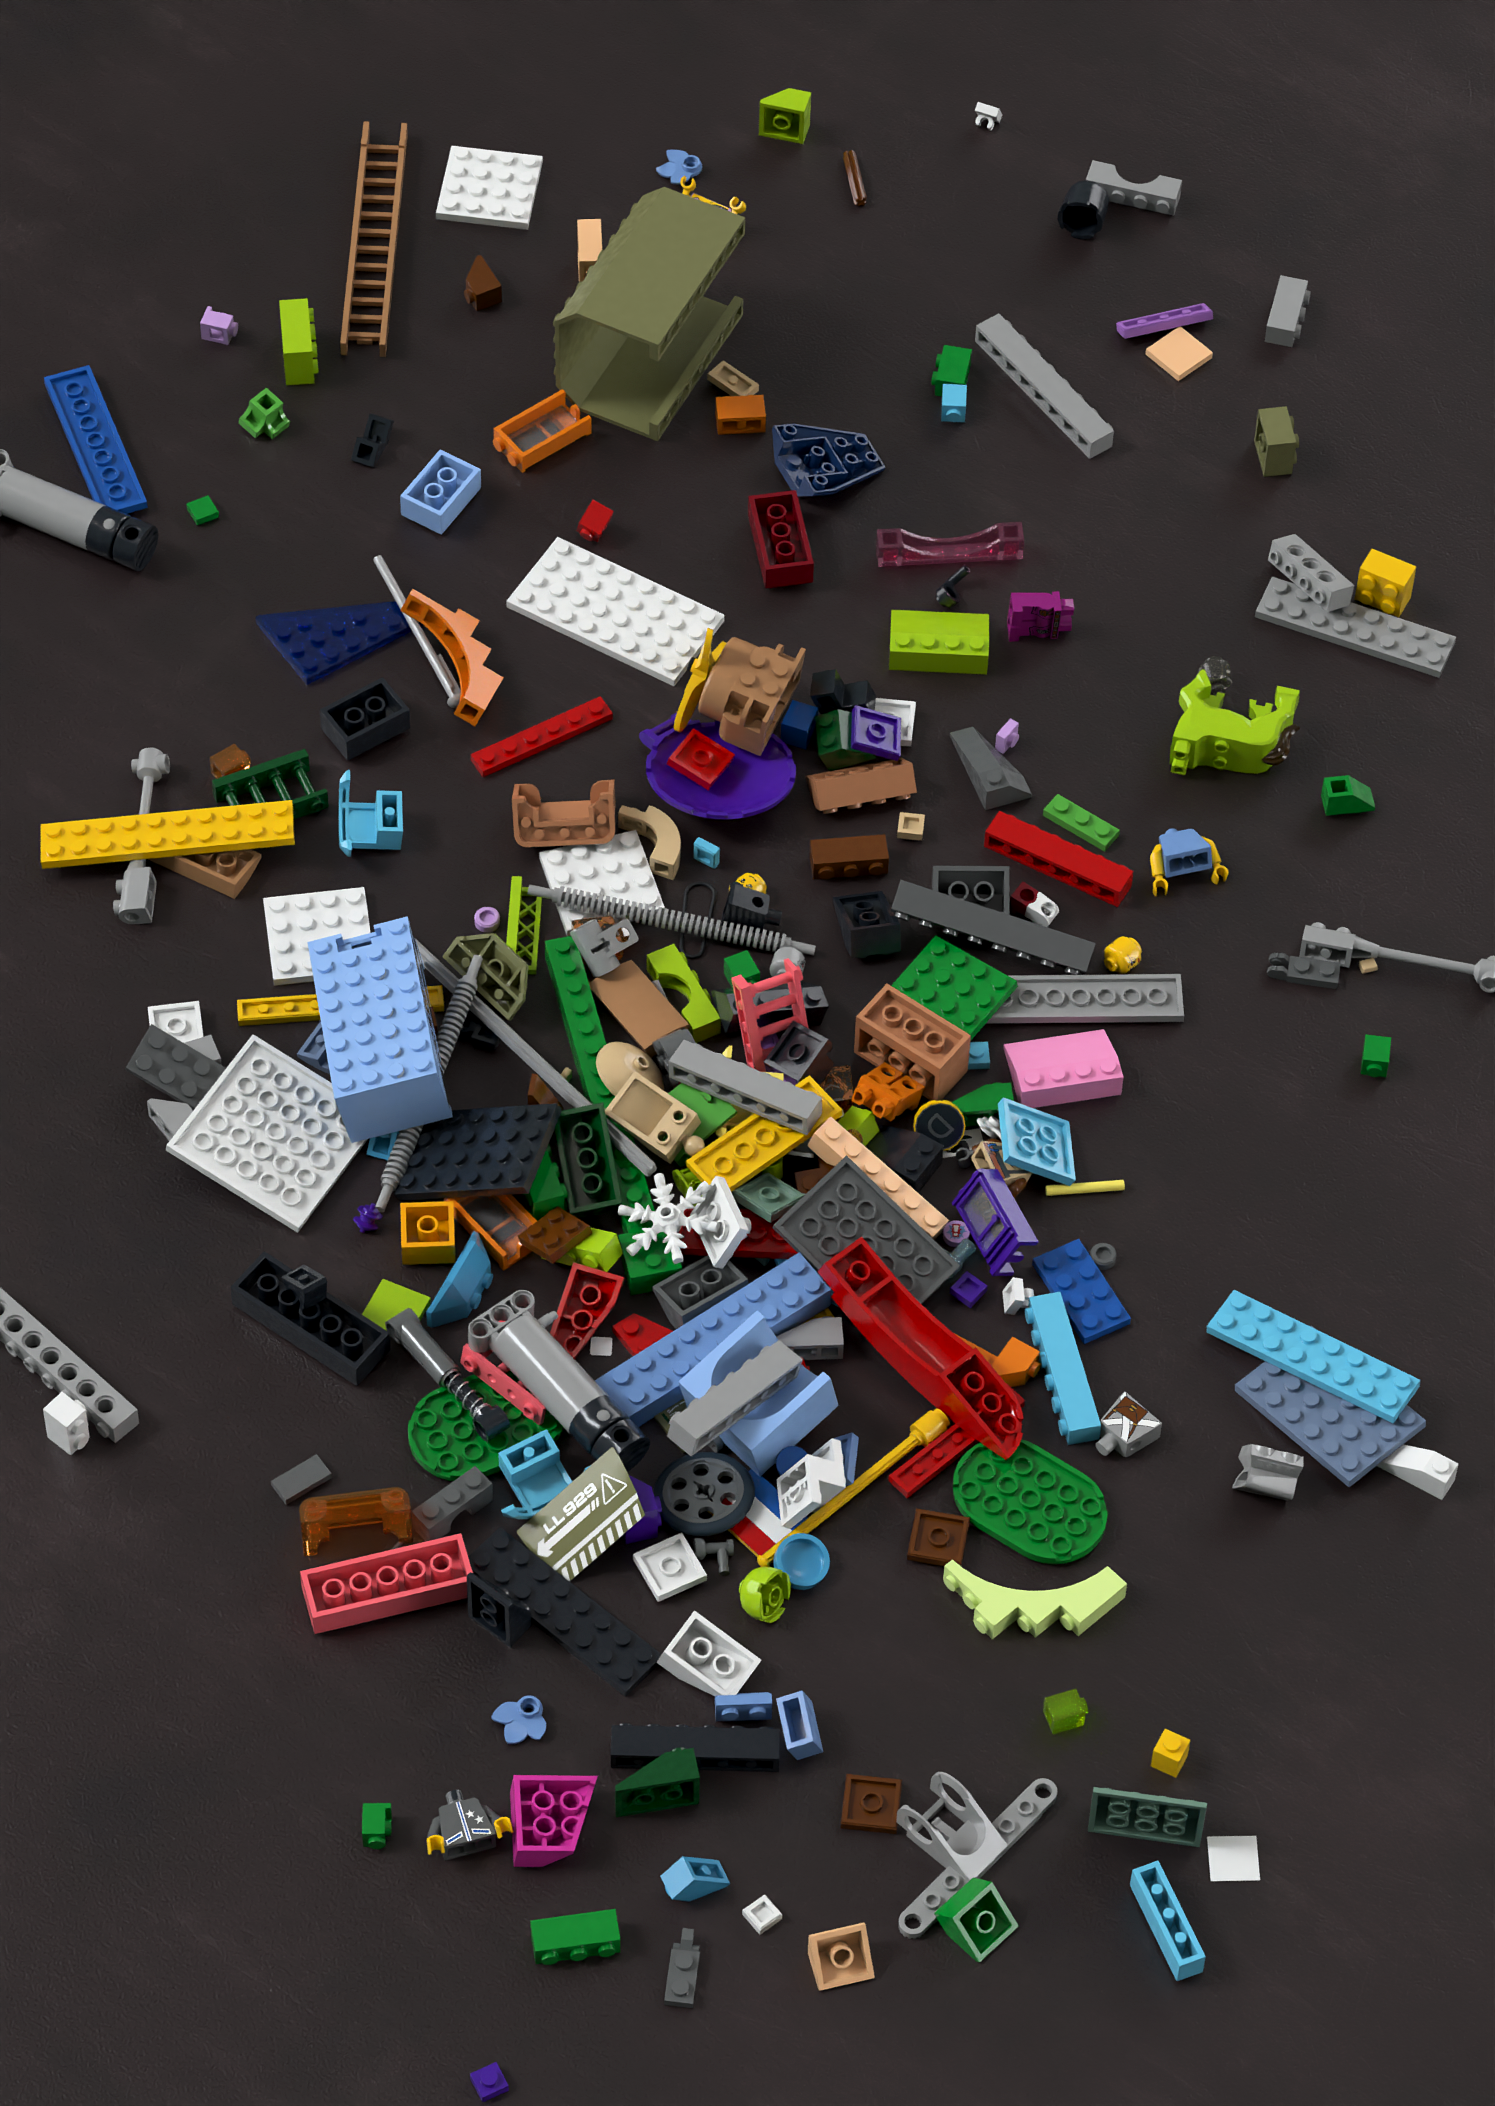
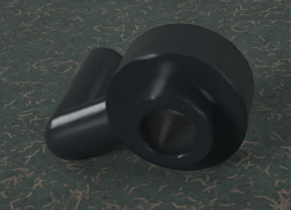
[936,565,970,608]

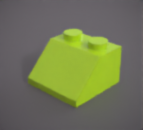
[759,88,811,144]

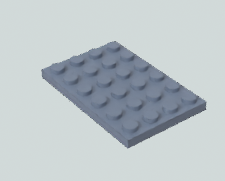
[1235,1325,1426,1487]

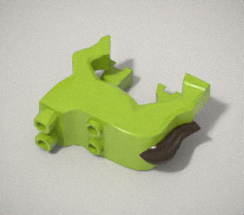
[1170,669,1301,775]

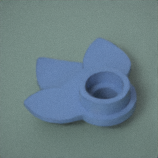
[656,150,702,184]
[492,1695,546,1744]

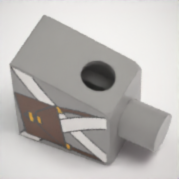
[1096,1392,1162,1457]

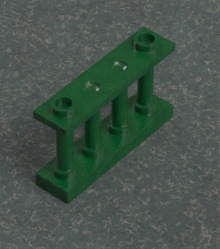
[212,749,329,819]

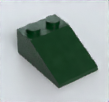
[615,1747,700,1817]

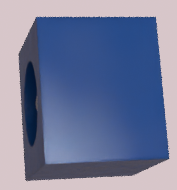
[781,700,818,750]

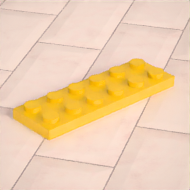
[686,1075,842,1192]

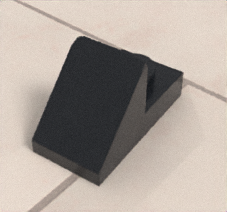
[281,1265,327,1310]

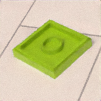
[362,1279,431,1337]

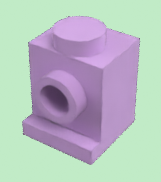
[200,306,238,345]

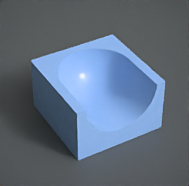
[678,1311,839,1477]

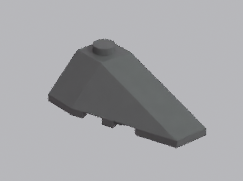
[950,727,1032,810]

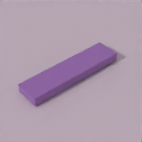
[1116,303,1213,339]

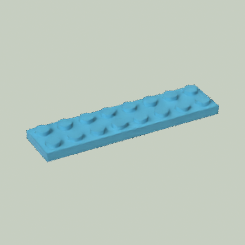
[1207,1290,1420,1423]

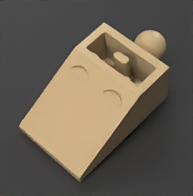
[605,1071,705,1164]

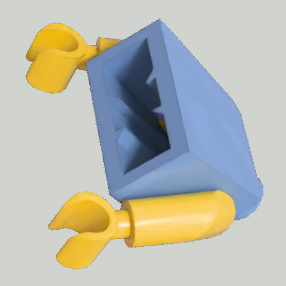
[1150,828,1229,896]

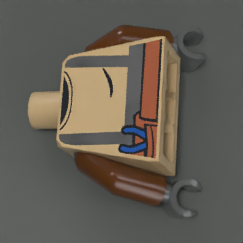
[956,1138,1034,1219]

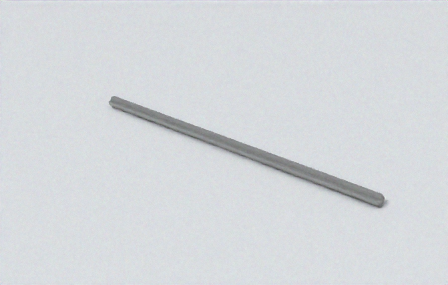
[415,939,657,1176]

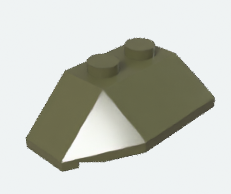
[442,933,529,1021]

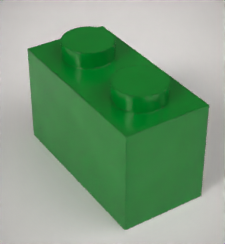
[931,345,972,397]

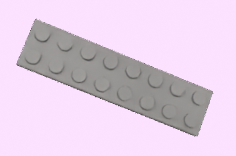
[1255,577,1456,678]
[987,974,1184,1023]

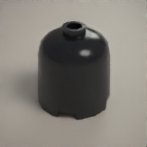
[1057,180,1109,239]

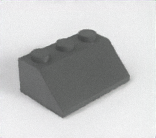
[932,866,1009,915]
[652,1255,749,1329]

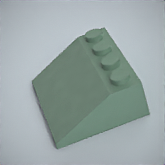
[1088,1787,1207,1847]

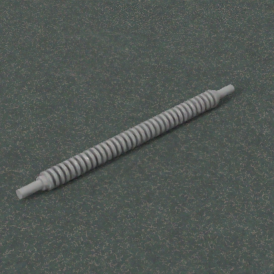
[527,884,816,956]
[375,955,483,1212]

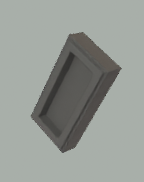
[271,1454,332,1505]

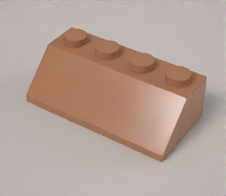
[806,758,917,814]

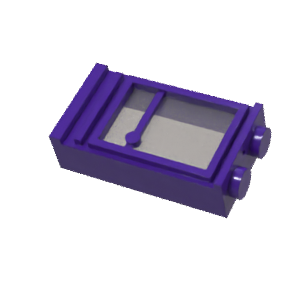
[952,1168,1039,1276]

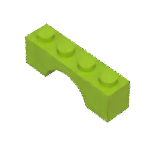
[647,944,721,1043]

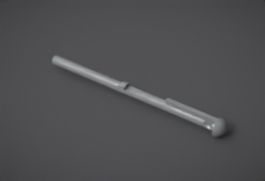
[373,555,461,709]

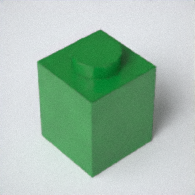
[724,950,760,988]
[1361,1034,1391,1077]

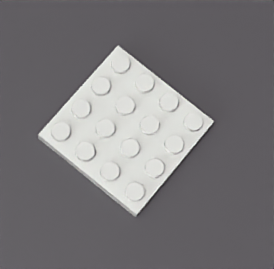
[436,146,543,230]
[539,830,665,936]
[263,887,371,986]

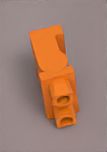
[851,1062,925,1121]

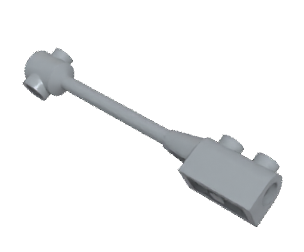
[113,748,170,924]
[1299,922,1495,993]

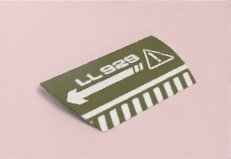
[517,1447,645,1582]

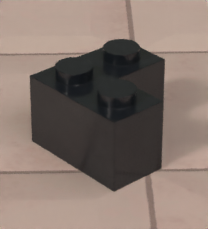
[810,669,876,714]

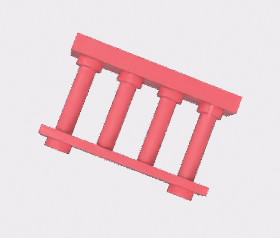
[731,958,809,1072]
[460,1320,546,1425]

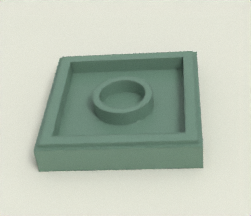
[732,1172,804,1223]

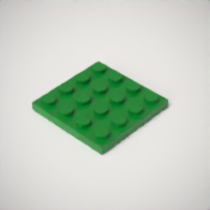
[891,936,1018,1041]

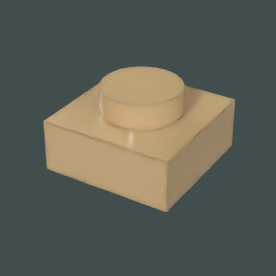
[897,812,925,841]

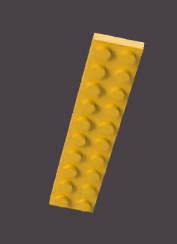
[41,800,295,869]

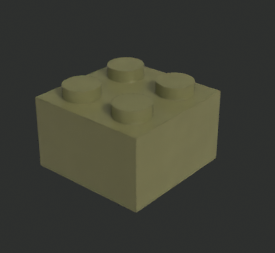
[1254,406,1299,477]

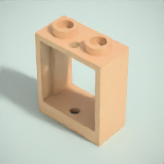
[577,219,602,282]

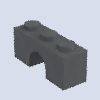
[411,1466,493,1542]

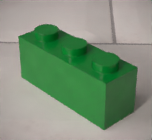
[530,1909,620,1965]

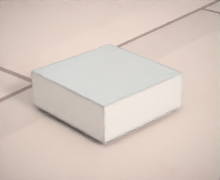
[742,1895,782,1935]

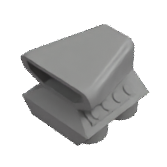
[1232,1444,1303,1501]

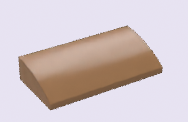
[148,849,261,899]
[589,960,690,1058]

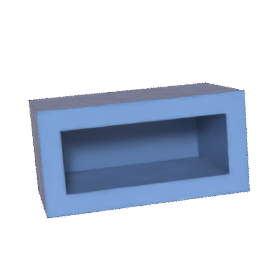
[776,1691,823,1760]

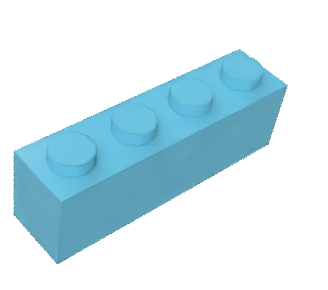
[1130,1861,1206,1981]

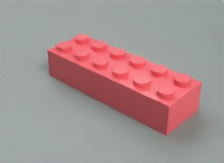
[300,1533,473,1634]

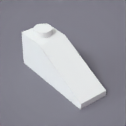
[1377,1445,1458,1500]

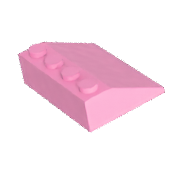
[1004,1029,1123,1108]

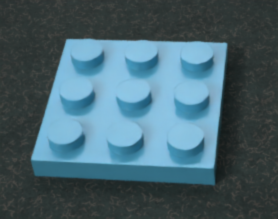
[998,1097,1076,1186]

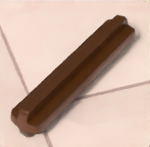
[843,150,867,206]

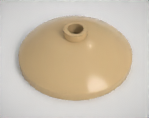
[596,1042,664,1096]

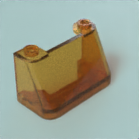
[299,1487,413,1556]

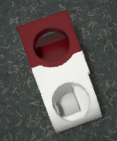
[1009,881,1059,927]

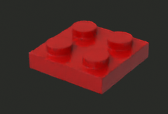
[667,728,735,790]

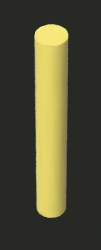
[1045,1180,1125,1196]

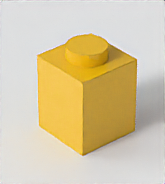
[1151,1729,1190,1778]

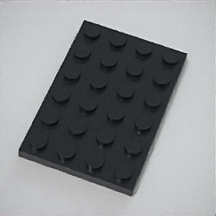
[394,1103,562,1201]

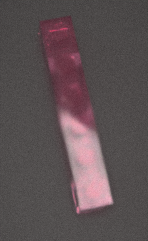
[876,522,1024,567]

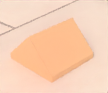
[808,1923,875,1991]

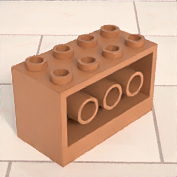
[854,984,971,1101]

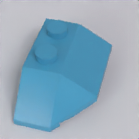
[426,1231,493,1328]

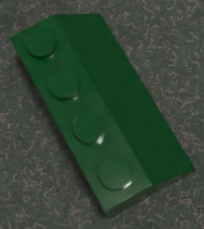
[555,1102,622,1219]

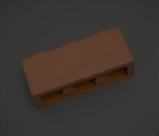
[810,834,889,879]

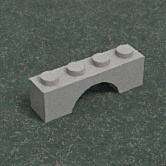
[1086,160,1182,216]

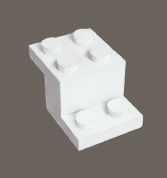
[777,1438,846,1529]

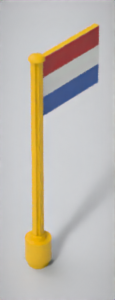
[707,1408,950,1567]

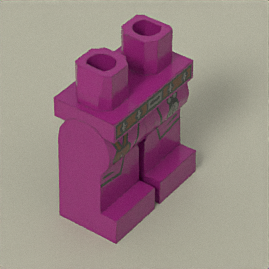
[1007,591,1074,642]

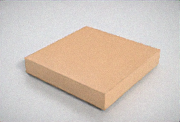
[1146,326,1213,381]

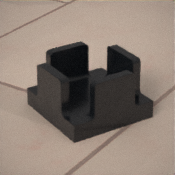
[764,1021,834,1086]

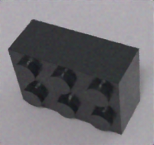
[320,677,411,761]

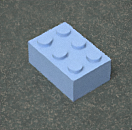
[400,449,481,535]

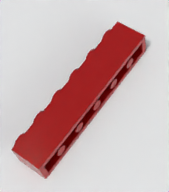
[984,811,1133,907]

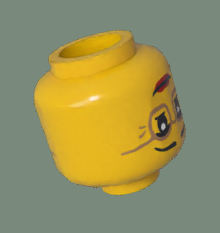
[1104,936,1142,974]

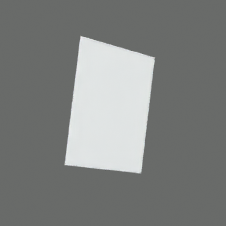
[1207,1836,1260,1881]

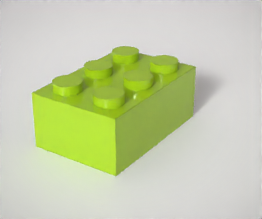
[279,298,318,385]

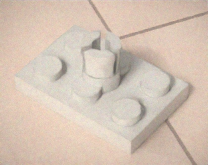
[690,1176,751,1269]

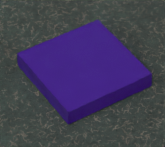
[851,705,901,761]

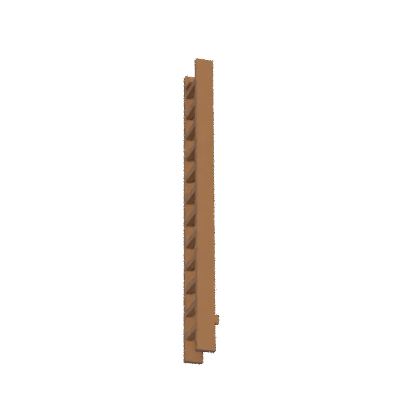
[340,121,408,357]

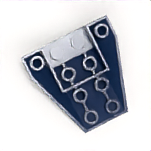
[772,424,886,496]

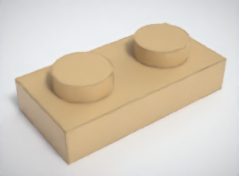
[707,360,759,396]

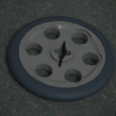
[653,1452,755,1536]

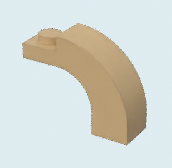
[618,805,681,880]

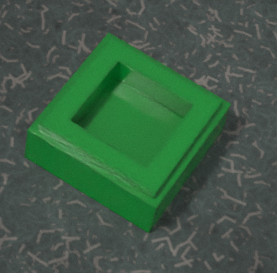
[186,495,219,525]

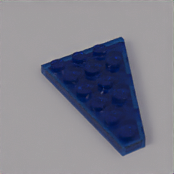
[255,601,423,685]

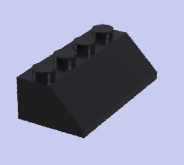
[711,982,829,1033]

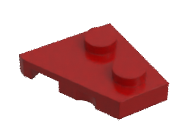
[612,1313,673,1356]

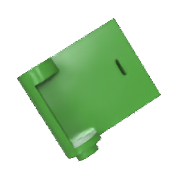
[662,1083,737,1167]

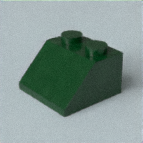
[815,709,876,771]

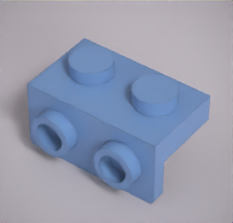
[715,1692,772,1722]

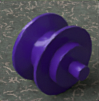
[353,1203,383,1233]

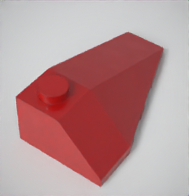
[550,1262,624,1359]

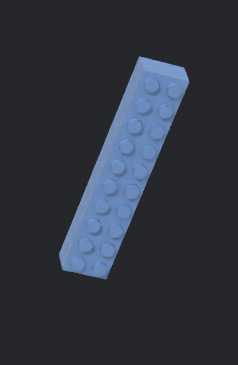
[595,1252,831,1427]

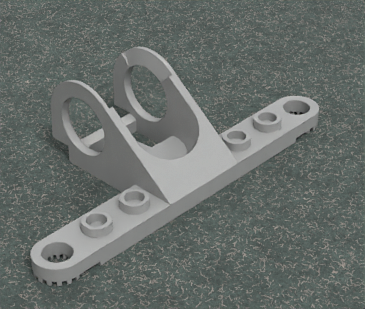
[896,1772,1057,1939]

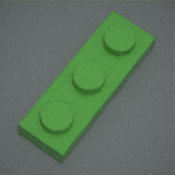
[1043,794,1120,852]

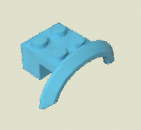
[338,770,403,857]
[498,1429,591,1519]

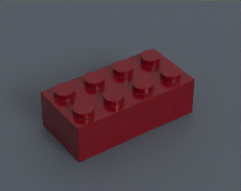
[748,490,814,588]

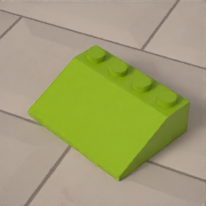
[889,610,989,674]

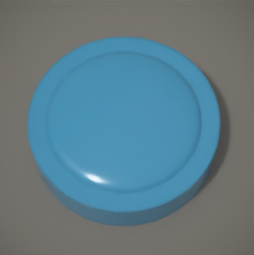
[773,1533,830,1590]

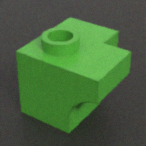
[239,388,290,439]

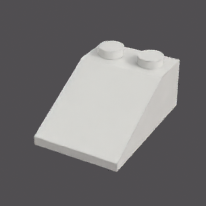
[657,1611,761,1697]

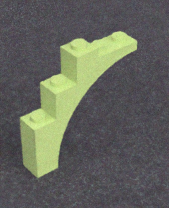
[943,1560,1127,1639]

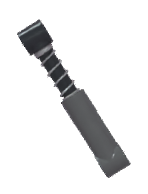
[385,1308,510,1442]

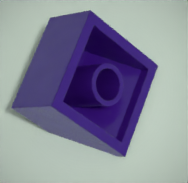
[623,1475,662,1544]

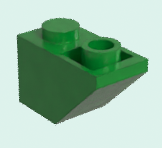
[1321,775,1375,816]

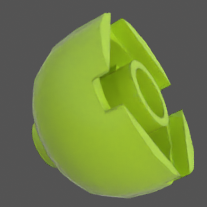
[739,1566,791,1623]

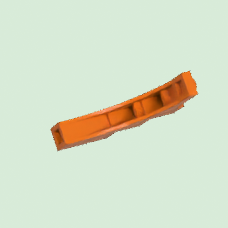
[400,589,504,726]

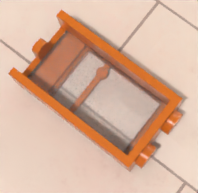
[493,389,591,473]
[444,1194,537,1271]

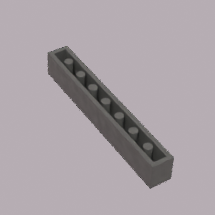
[891,880,1096,975]

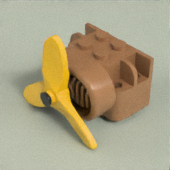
[674,628,806,756]

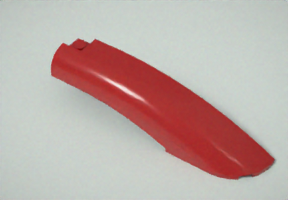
[818,1237,1024,1460]

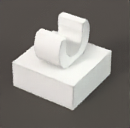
[975,102,1002,131]
[1002,1277,1034,1315]

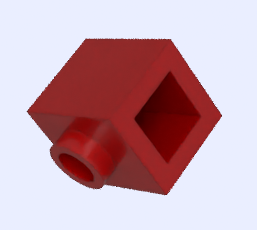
[576,500,614,542]

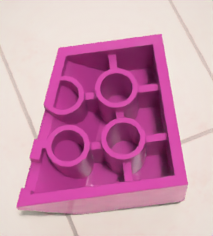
[510,1775,598,1867]

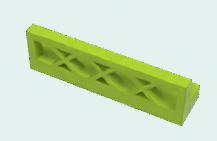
[506,876,542,974]

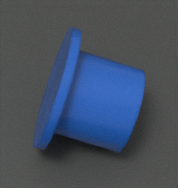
[776,1446,807,1476]

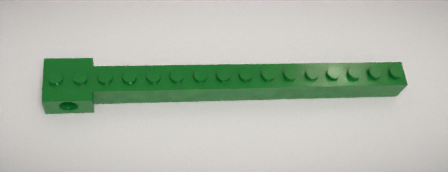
[545,936,682,1296]

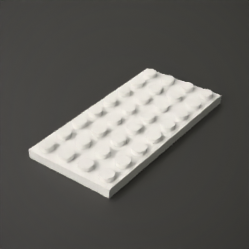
[506,537,724,686]

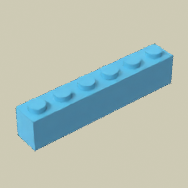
[1025,1292,1101,1445]

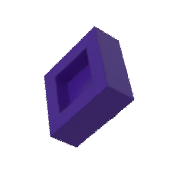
[950,1271,987,1308]
[470,2062,509,2102]

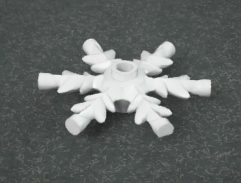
[618,1173,719,1264]

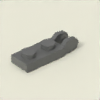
[1267,952,1341,989]

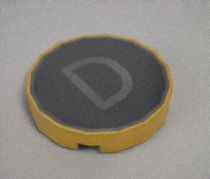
[913,1100,966,1151]

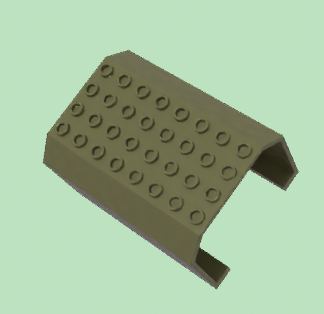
[553,187,745,441]

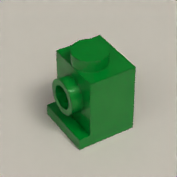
[362,1803,392,1849]

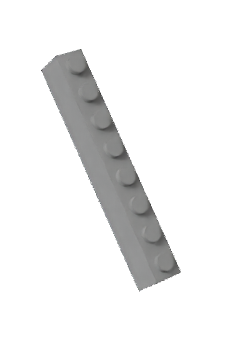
[975,314,1114,459]

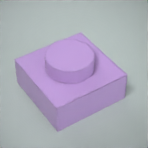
[995,718,1019,754]

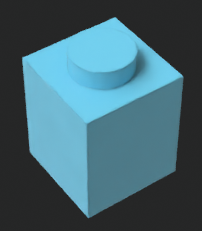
[941,384,967,422]

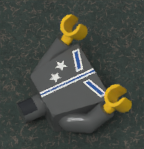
[427,1789,514,1861]

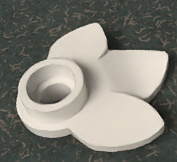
[977,1116,1001,1139]

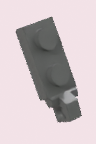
[664,1928,700,2008]

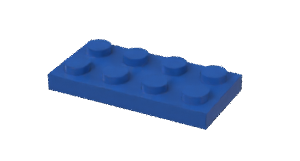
[1032,1239,1131,1344]

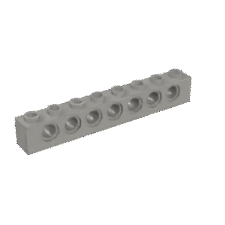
[0,1288,139,1443]

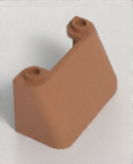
[512,780,615,847]

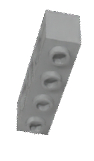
[1268,534,1354,612]

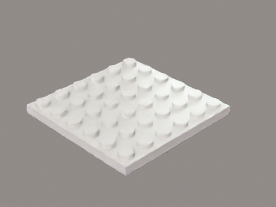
[166,1035,368,1233]

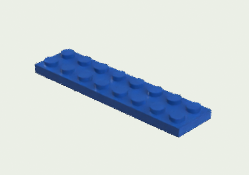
[44,365,148,514]

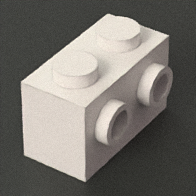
[43,1392,90,1455]

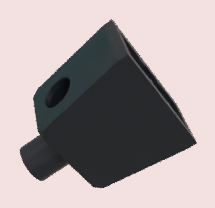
[721,883,782,934]

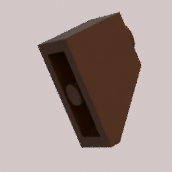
[464,255,502,311]

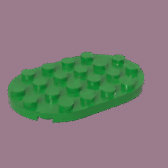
[408,1366,564,1481]
[953,1439,1107,1564]

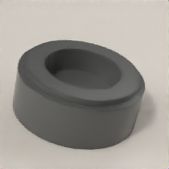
[1090,1243,1117,1270]

